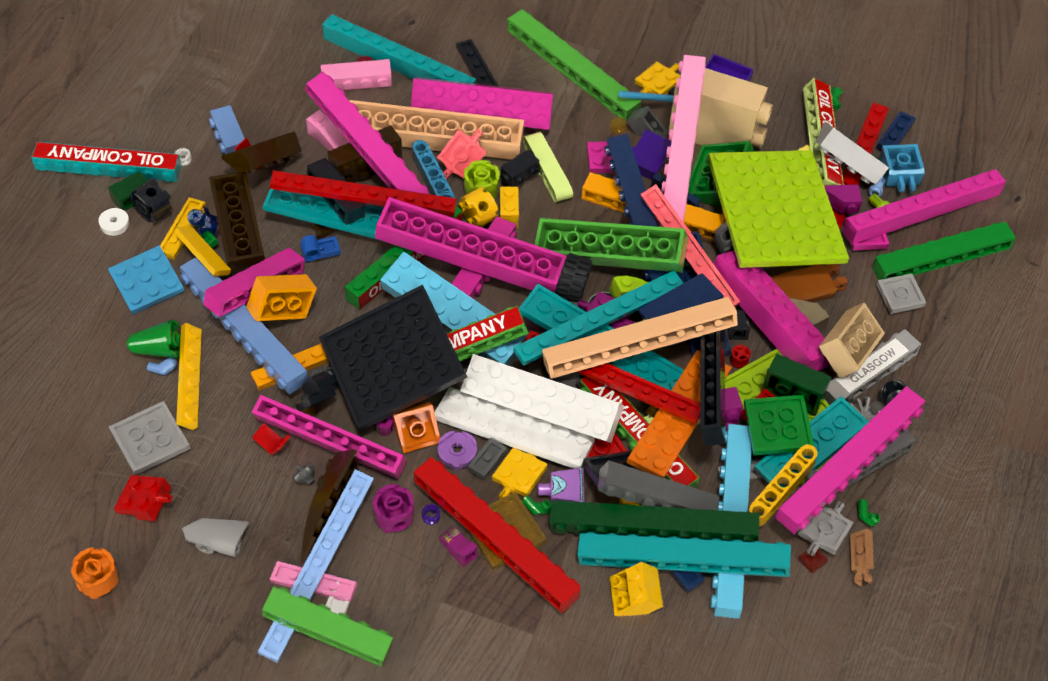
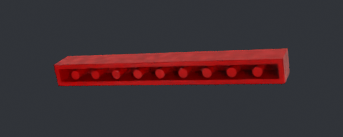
[414,457,581,614]

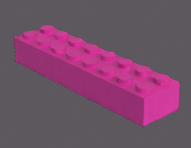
[411,77,554,129]
[713,251,830,371]

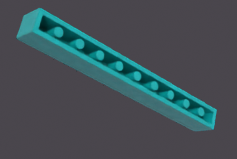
[322,14,476,84]
[577,532,791,577]

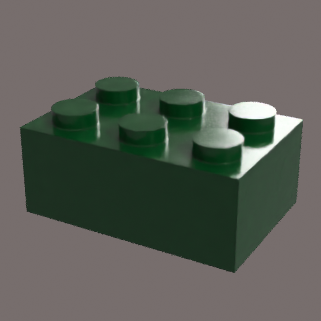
[762,353,831,416]

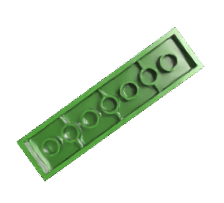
[535,218,688,272]

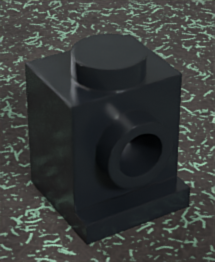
[728,310,750,340]

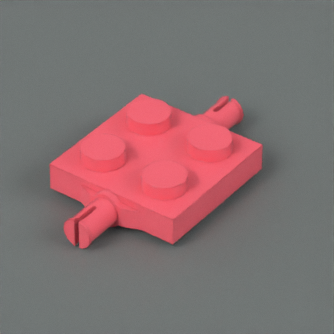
[437,128,487,180]

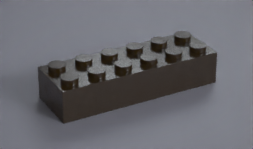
[209,171,265,275]

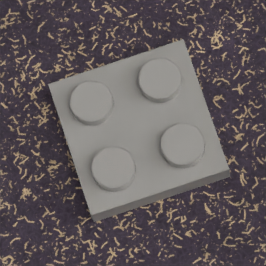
[876,273,926,314]

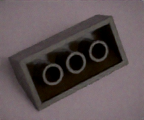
[221,131,302,174]

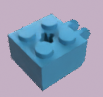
[878,144,924,192]

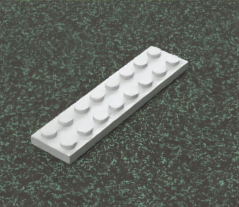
[434,387,595,469]

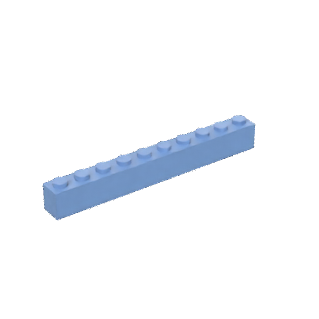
[180,257,308,395]

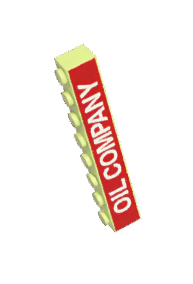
[803,78,844,186]

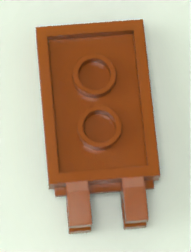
[771,264,848,302]

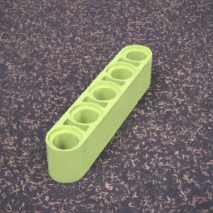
[523,132,573,203]

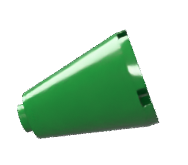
[126,319,181,358]

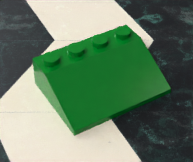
[688,141,755,208]

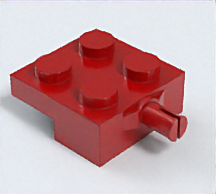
[114,475,172,521]

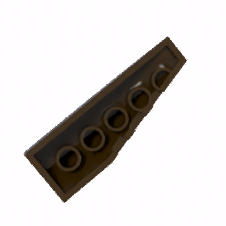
[301,449,359,568]

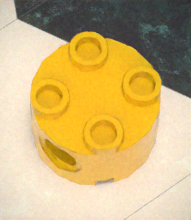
[457,187,499,227]

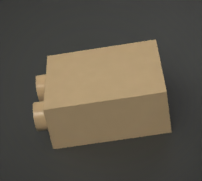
[668,68,773,149]

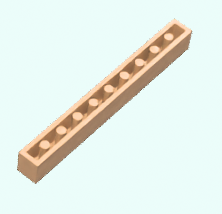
[542,297,738,379]

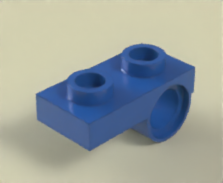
[300,235,341,263]

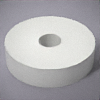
[99,208,130,236]

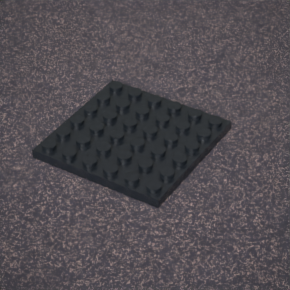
[319,285,467,431]

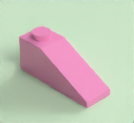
[306,110,349,151]

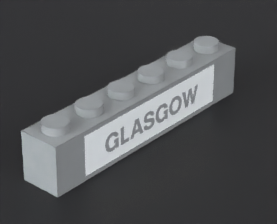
[824,330,921,405]

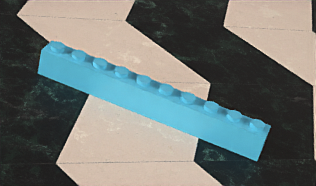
[711,424,752,619]

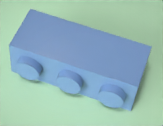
[209,105,244,154]

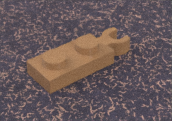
[850,529,874,586]

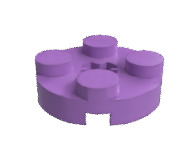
[437,431,477,471]

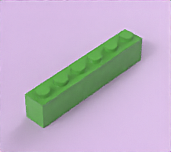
[262,587,393,667]

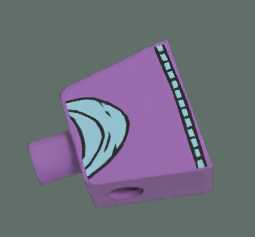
[538,468,584,504]

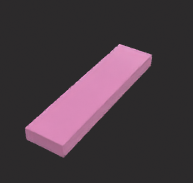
[270,561,357,603]

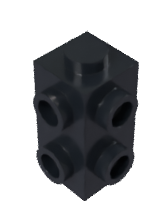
[500,150,540,187]

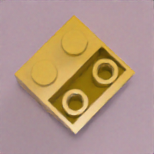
[610,562,663,616]

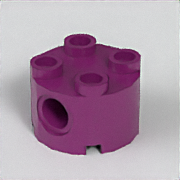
[372,484,415,533]

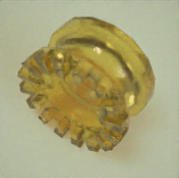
[610,117,627,134]

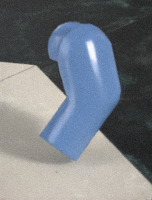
[147,358,177,375]

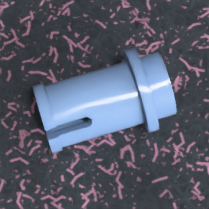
[869,177,885,196]

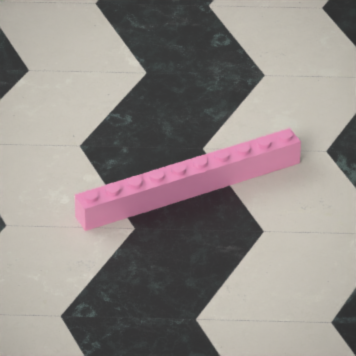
[657,55,706,227]

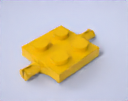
[635,62,680,95]
[492,448,548,501]

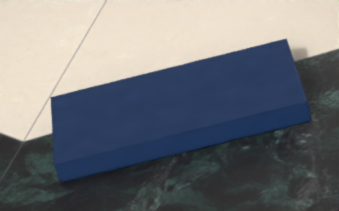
[638,273,724,320]

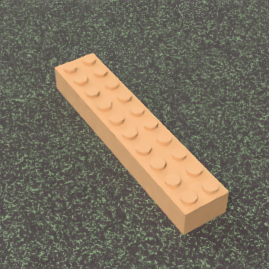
[350,100,524,160]

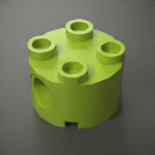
[464,160,500,199]

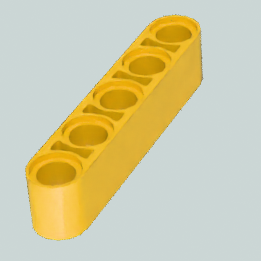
[749,445,817,527]

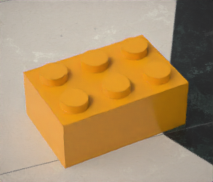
[246,274,317,321]

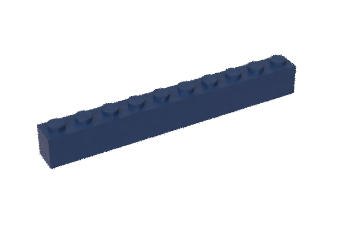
[604,134,670,282]

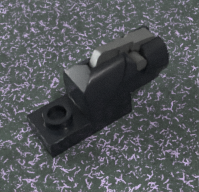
[295,367,339,411]

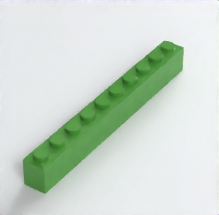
[507,9,642,123]

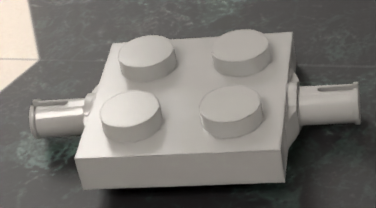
[798,501,854,556]

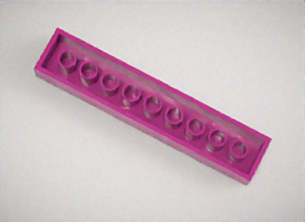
[375,197,567,293]

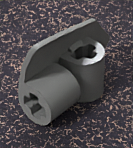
[182,518,249,557]

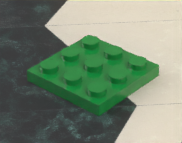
[744,395,815,455]

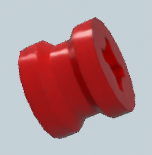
[730,345,751,369]

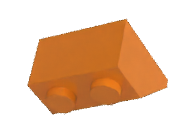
[392,400,440,453]

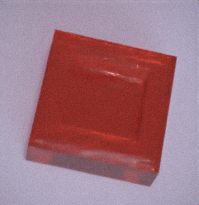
[798,549,828,574]

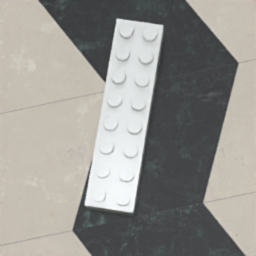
[460,354,624,443]

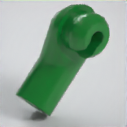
[831,87,843,110]
[521,495,552,515]
[858,499,880,526]

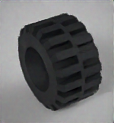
[555,253,592,302]

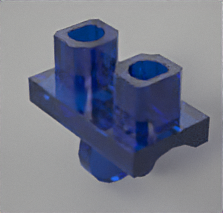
[187,206,219,234]

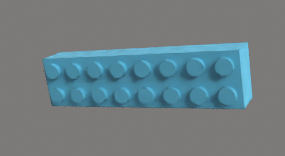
[380,252,527,366]

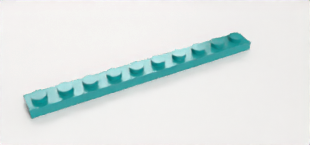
[513,270,683,366]

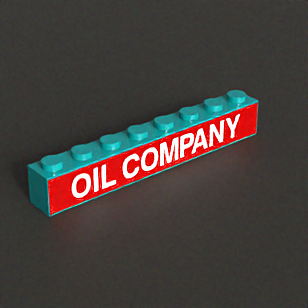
[32,142,182,182]

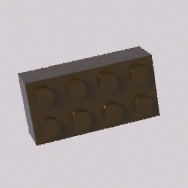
[327,125,402,183]

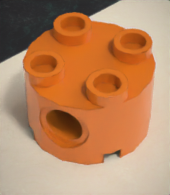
[71,548,119,599]

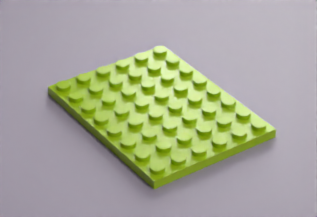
[708,150,849,268]

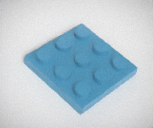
[108,245,184,315]

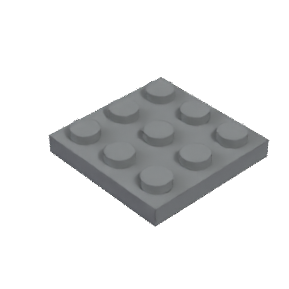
[109,401,190,475]

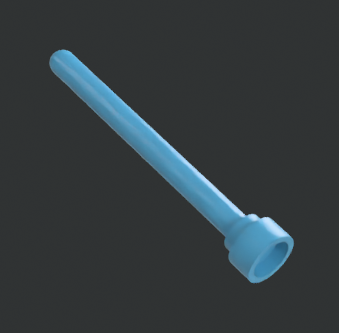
[618,91,674,102]

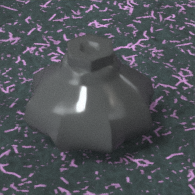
[292,463,315,485]

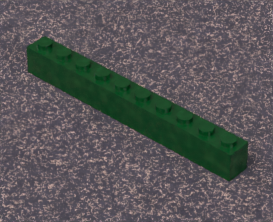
[549,500,760,542]

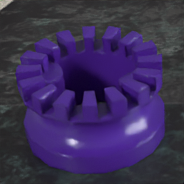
[422,504,440,525]

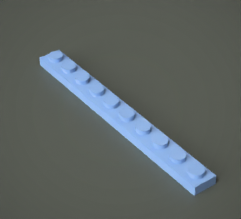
[258,469,374,663]

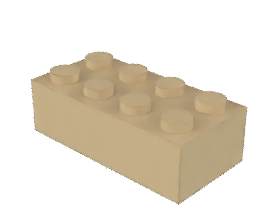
[819,302,885,378]

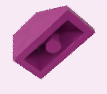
[824,185,863,214]

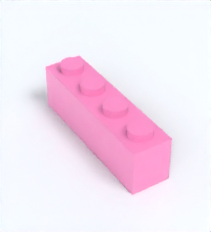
[321,59,392,90]

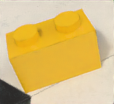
[500,187,519,229]

